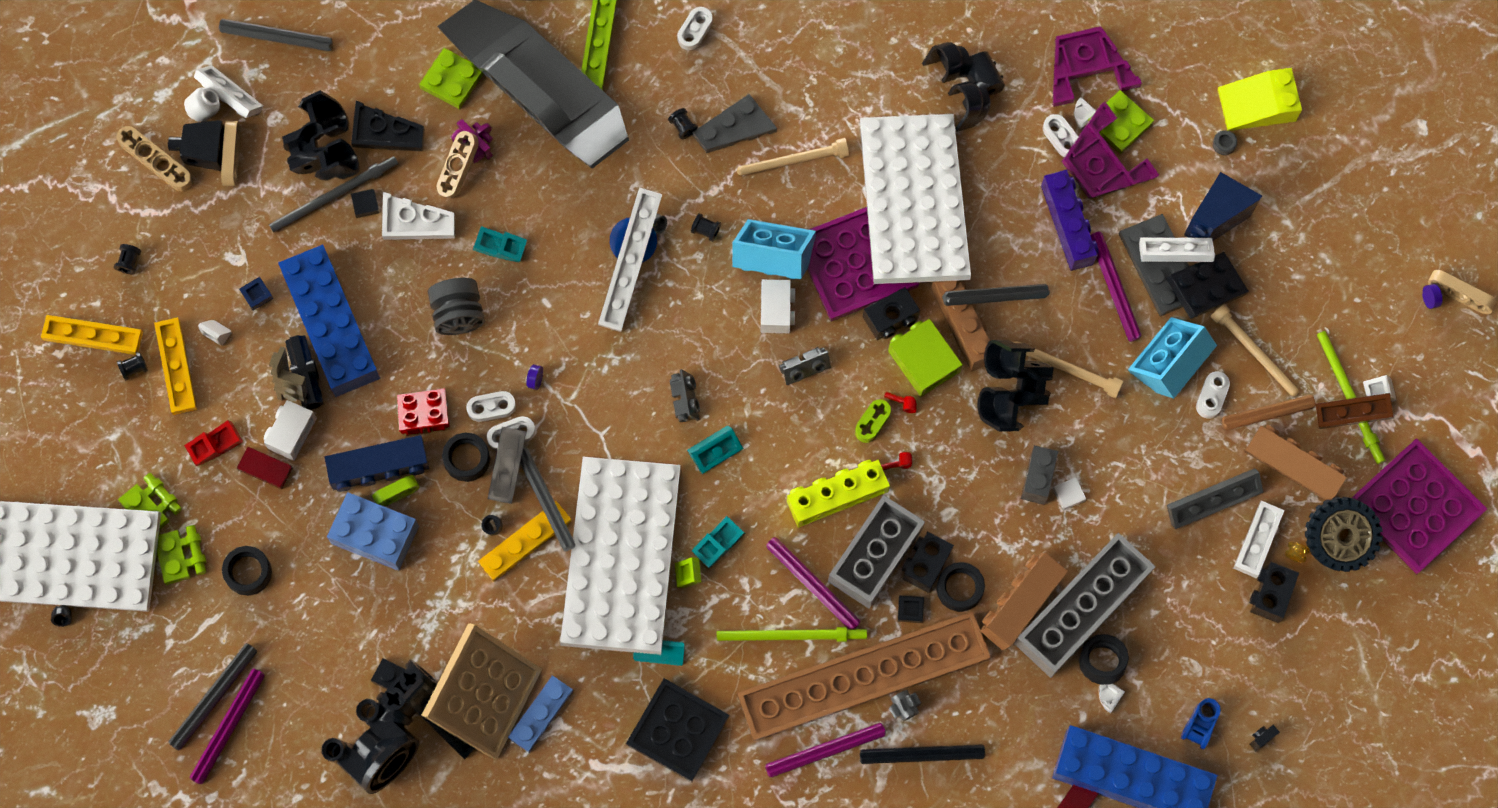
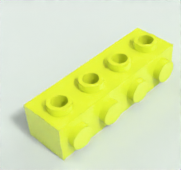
[787,460,890,528]

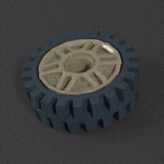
[1305,497,1383,572]

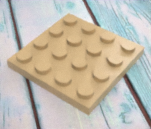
[422,623,542,760]

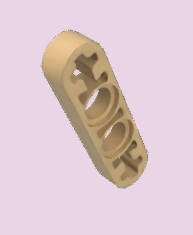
[117,126,193,192]

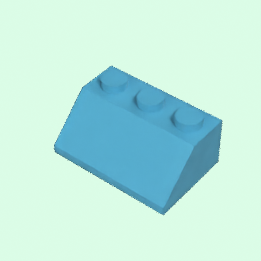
[732,219,816,279]
[1128,317,1217,399]

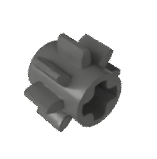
[889,690,921,721]

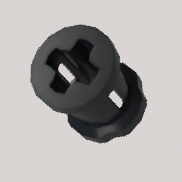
[668,108,698,139]
[691,213,721,242]
[113,244,141,275]
[116,351,148,381]

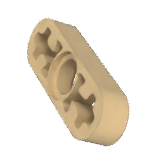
[221,121,241,186]
[437,131,479,198]
[1428,270,1497,314]

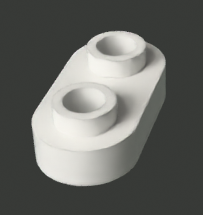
[678,7,712,50]
[1043,114,1078,157]
[1196,371,1230,419]
[466,391,516,422]
[487,416,535,451]

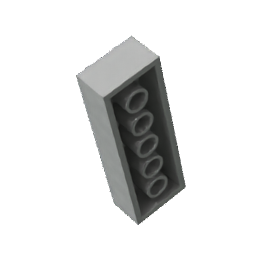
[1014,533,1156,678]

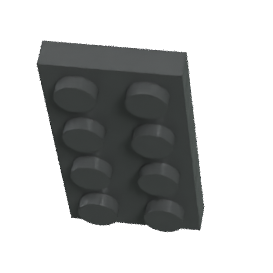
[1119,214,1189,316]

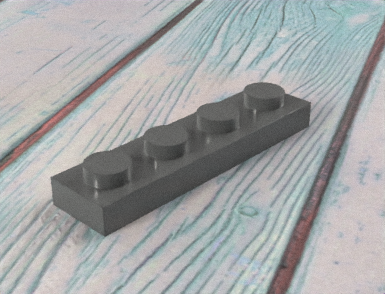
[1167,468,1264,529]

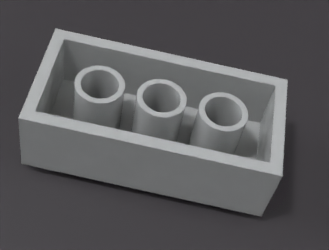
[828,495,925,609]

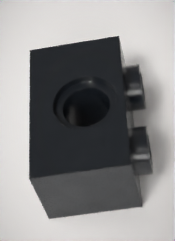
[863,287,920,340]

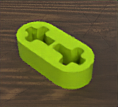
[855,399,891,443]
[372,475,420,507]

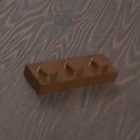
[1316,393,1394,429]

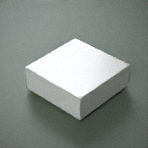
[1053,477,1086,510]

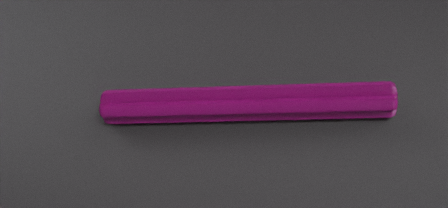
[1090,231,1141,342]
[766,537,860,630]
[190,669,265,784]
[765,723,886,778]

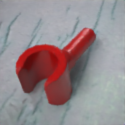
[884,392,917,413]
[881,452,912,470]

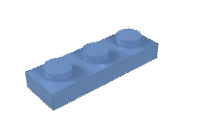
[508,675,573,753]

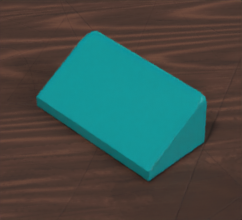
[687,426,744,474]
[633,640,685,666]

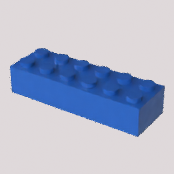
[278,244,380,398]
[1052,725,1217,808]

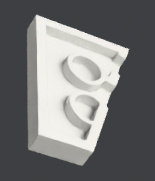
[382,192,455,240]

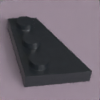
[351,101,425,151]

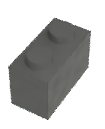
[1021,445,1058,505]

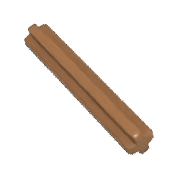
[1221,395,1316,430]

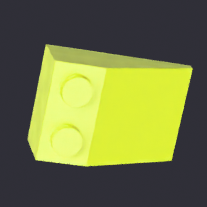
[1218,67,1302,131]

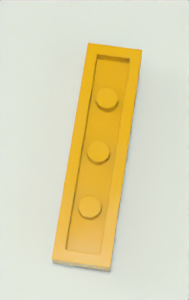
[41,315,143,355]
[154,317,197,415]
[478,501,572,582]

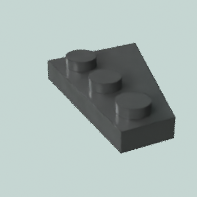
[693,94,777,153]

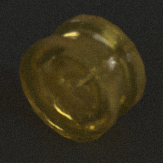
[1284,542,1310,563]

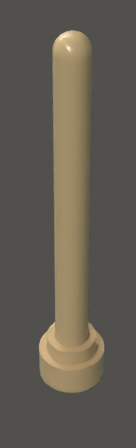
[737,138,849,175]
[1210,304,1299,396]
[1014,341,1123,399]

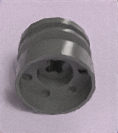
[427,277,485,335]

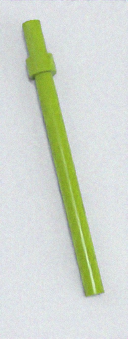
[1317,331,1386,465]
[717,627,867,642]

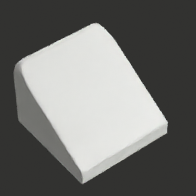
[198,320,232,346]
[1363,375,1396,402]

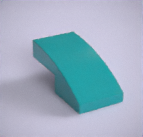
[472,226,527,262]
[692,516,745,568]

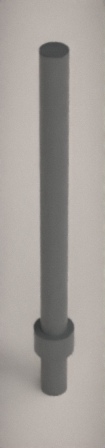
[269,156,399,233]

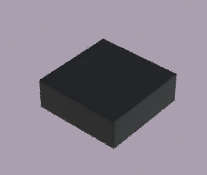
[351,189,380,218]
[897,595,924,623]

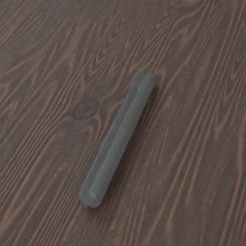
[219,19,333,51]
[942,284,1050,306]
[520,448,575,552]
[168,643,257,750]

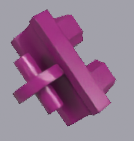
[451,119,493,164]

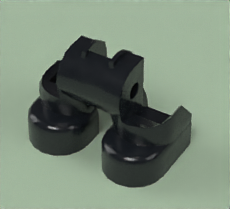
[922,42,1005,132]
[282,90,360,181]
[977,340,1054,432]

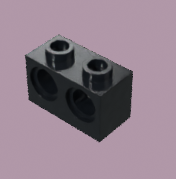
[902,531,954,593]
[1249,562,1299,623]

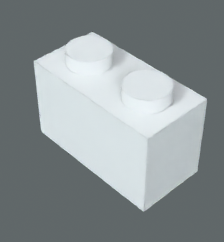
[761,279,795,333]
[264,400,317,461]

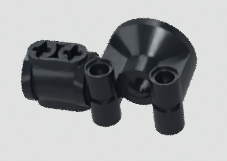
[321,659,438,794]

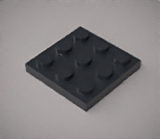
[626,678,730,782]

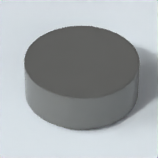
[1212,130,1237,155]

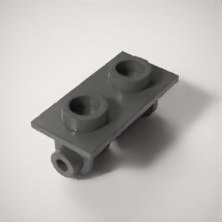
[779,347,831,385]
[669,369,700,422]

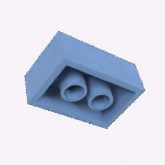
[327,492,419,571]

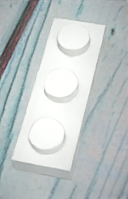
[194,65,263,118]
[1139,238,1215,262]
[1233,501,1284,578]

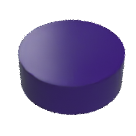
[1422,284,1443,309]
[526,364,543,390]

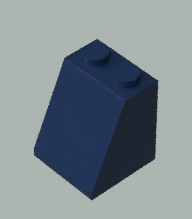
[1184,172,1262,241]

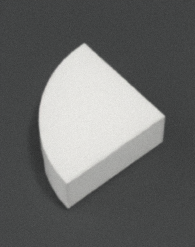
[1074,97,1096,129]
[1099,683,1125,713]

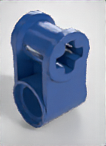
[1180,698,1221,750]

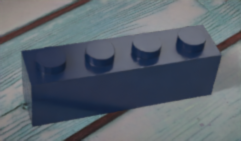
[324,435,430,492]

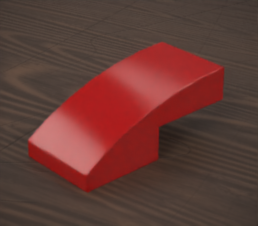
[184,420,243,466]

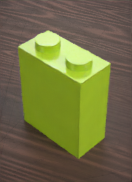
[888,319,963,397]

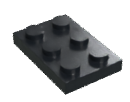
[1166,252,1249,319]

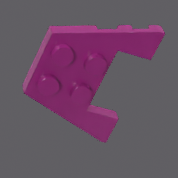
[1052,26,1142,107]
[1061,101,1159,199]

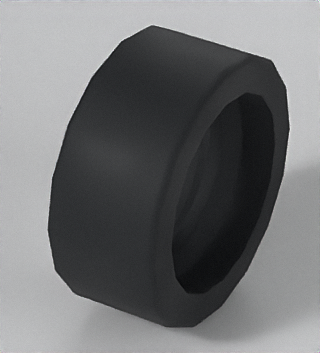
[442,432,490,482]
[222,546,272,596]
[936,562,985,612]
[1079,634,1129,685]

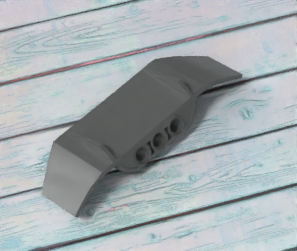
[437,0,629,169]

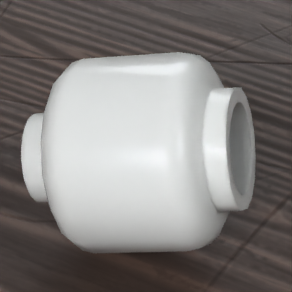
[184,87,220,122]

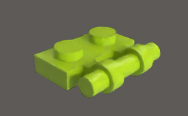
[118,473,182,530]
[157,525,207,585]

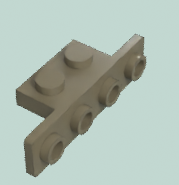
[269,346,307,402]

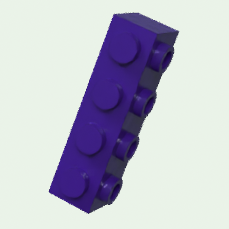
[1041,170,1099,271]

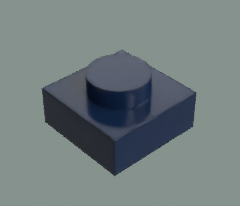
[239,277,274,311]

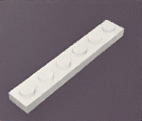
[598,187,662,332]

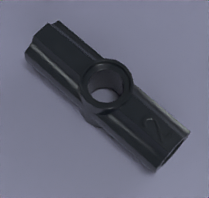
[285,335,324,410]

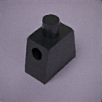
[168,120,225,171]

